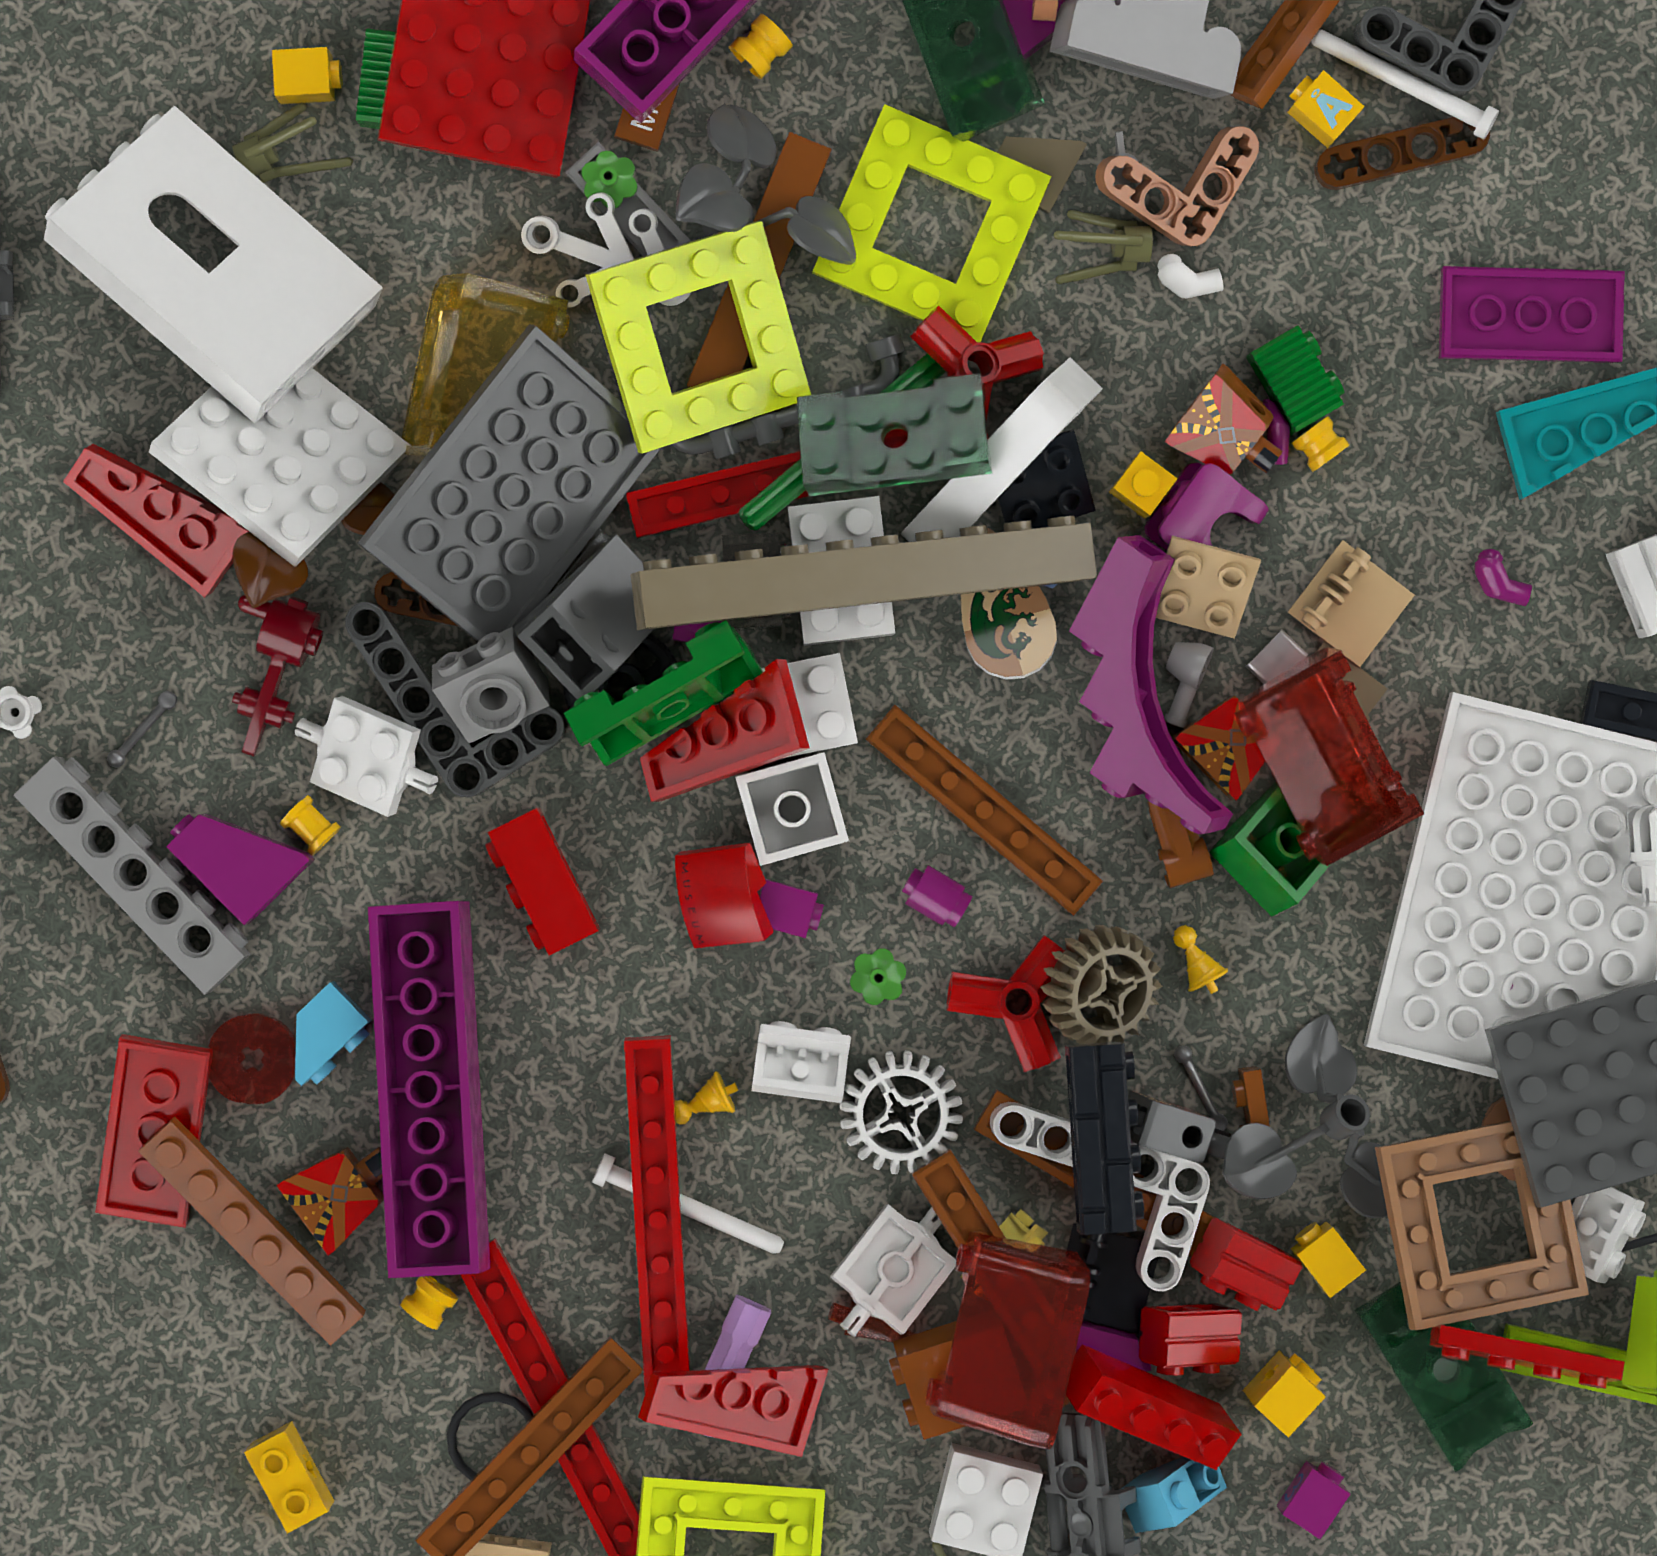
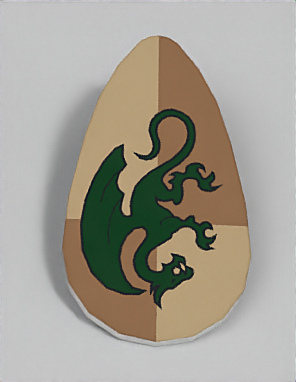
[961,528,1057,679]

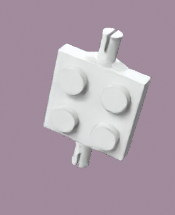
[295,696,438,817]
[830,1204,959,1337]

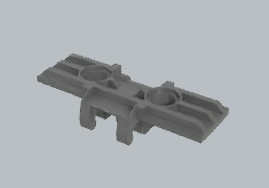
[1041,1412,1141,1556]

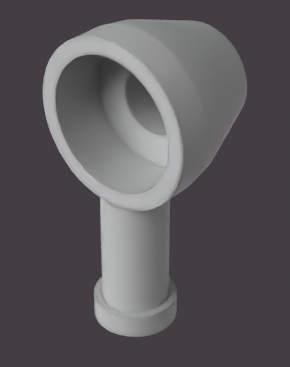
[1164,642,1214,728]

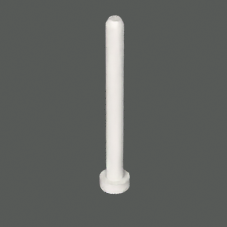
[1311,29,1499,140]
[592,1153,784,1254]

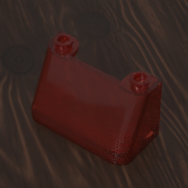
[1234,647,1424,866]
[926,1231,1090,1450]

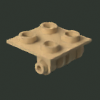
[1156,536,1261,639]
[1287,540,1415,667]

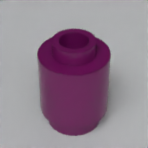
[902,865,973,927]

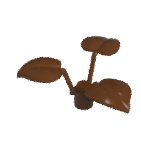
[232,482,395,608]

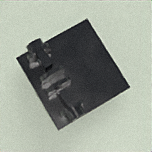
[998,429,1096,529]
[1051,1223,1159,1334]

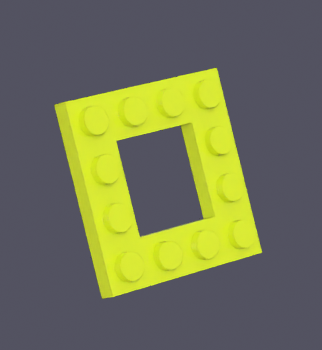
[812,104,1052,342]
[585,221,812,454]
[636,1476,825,1556]

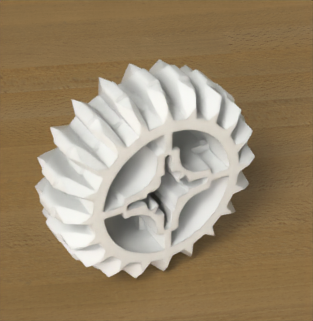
[840,1050,963,1174]

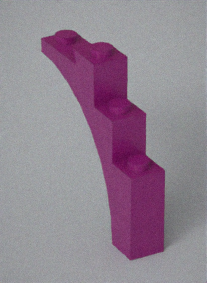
[1069,535,1233,834]

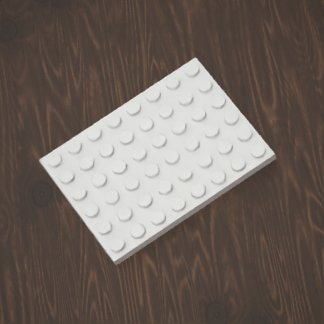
[1364,692,1657,1079]

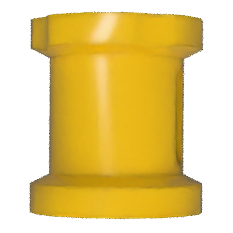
[279,795,341,856]

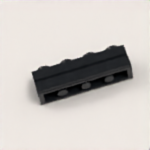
[1065,1042,1144,1235]

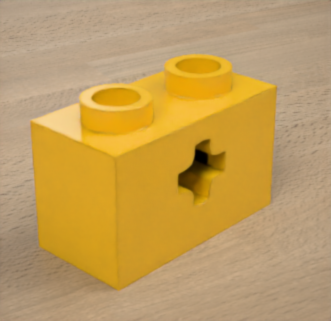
[1243,1350,1326,1438]
[244,1421,335,1534]

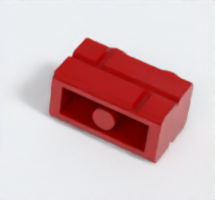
[1190,1218,1303,1311]
[1139,1303,1242,1376]

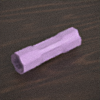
[705,1295,771,1438]

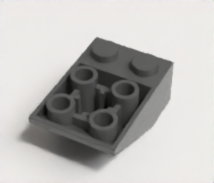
[514,534,654,699]

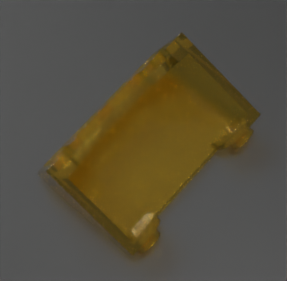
[402,273,570,459]

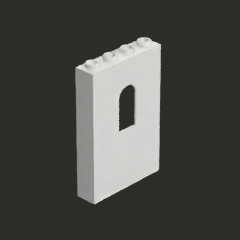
[44,106,383,423]

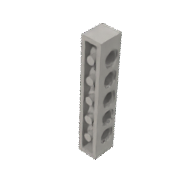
[14,757,251,995]

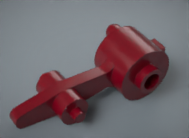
[232,595,324,757]

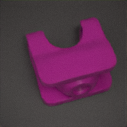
[1144,462,1269,551]

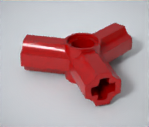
[910,305,1044,440]
[946,935,1065,1072]

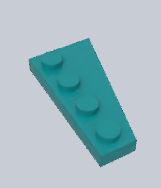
[1496,367,1657,500]

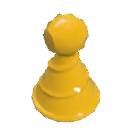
[1173,925,1228,994]
[675,1071,739,1125]

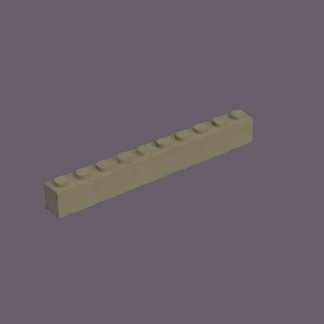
[630,516,1097,630]

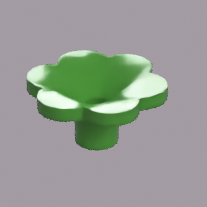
[582,151,638,209]
[850,948,906,1005]

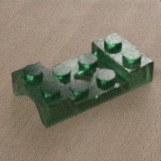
[902,0,1045,142]
[797,373,993,496]
[1354,1282,1533,1472]

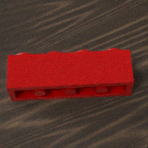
[1057,1344,1242,1470]

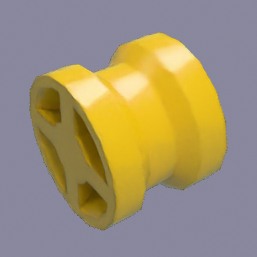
[1291,416,1350,472]
[400,1276,459,1330]

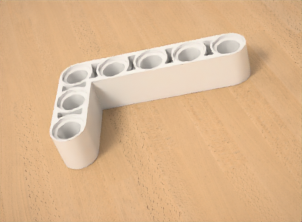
[901,357,1103,542]
[990,1102,1210,1292]

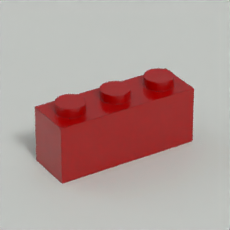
[485,807,600,956]

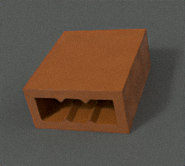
[889,1309,1028,1440]

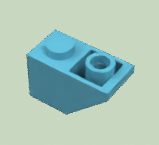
[295,981,372,1086]
[1120,1457,1227,1533]

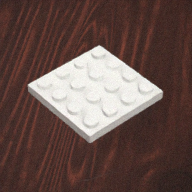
[149,368,411,567]

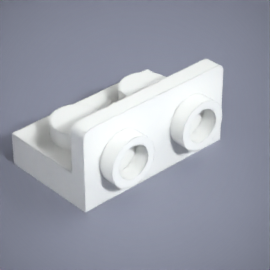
[1572,1187,1646,1283]

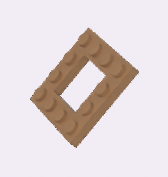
[1375,1120,1589,1331]

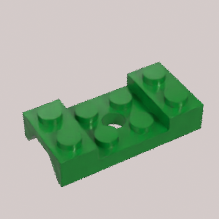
[564,620,763,766]

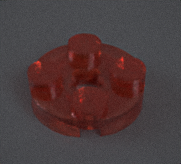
[208,1013,296,1104]

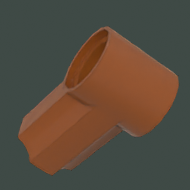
[1147,802,1214,889]

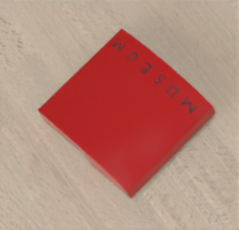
[675,842,774,949]

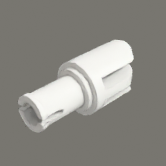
[1627,805,1657,907]

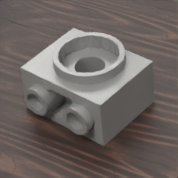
[432,627,550,744]

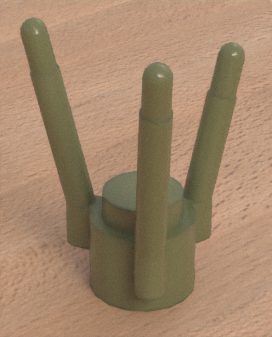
[232,103,353,183]
[1054,210,1153,284]

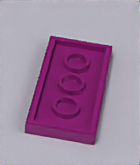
[1439,266,1625,363]

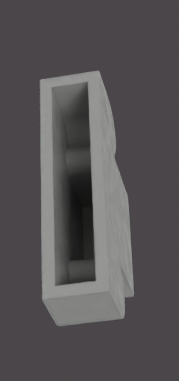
[1049,0,1241,99]

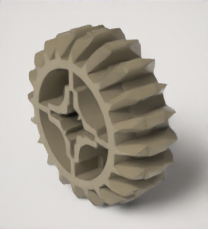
[1040,925,1163,1044]

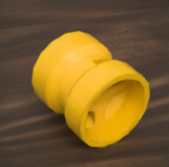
[729,14,793,79]

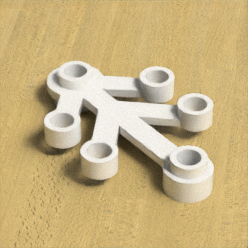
[521,192,691,308]

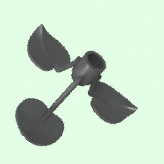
[676,103,856,265]
[1222,1014,1388,1218]

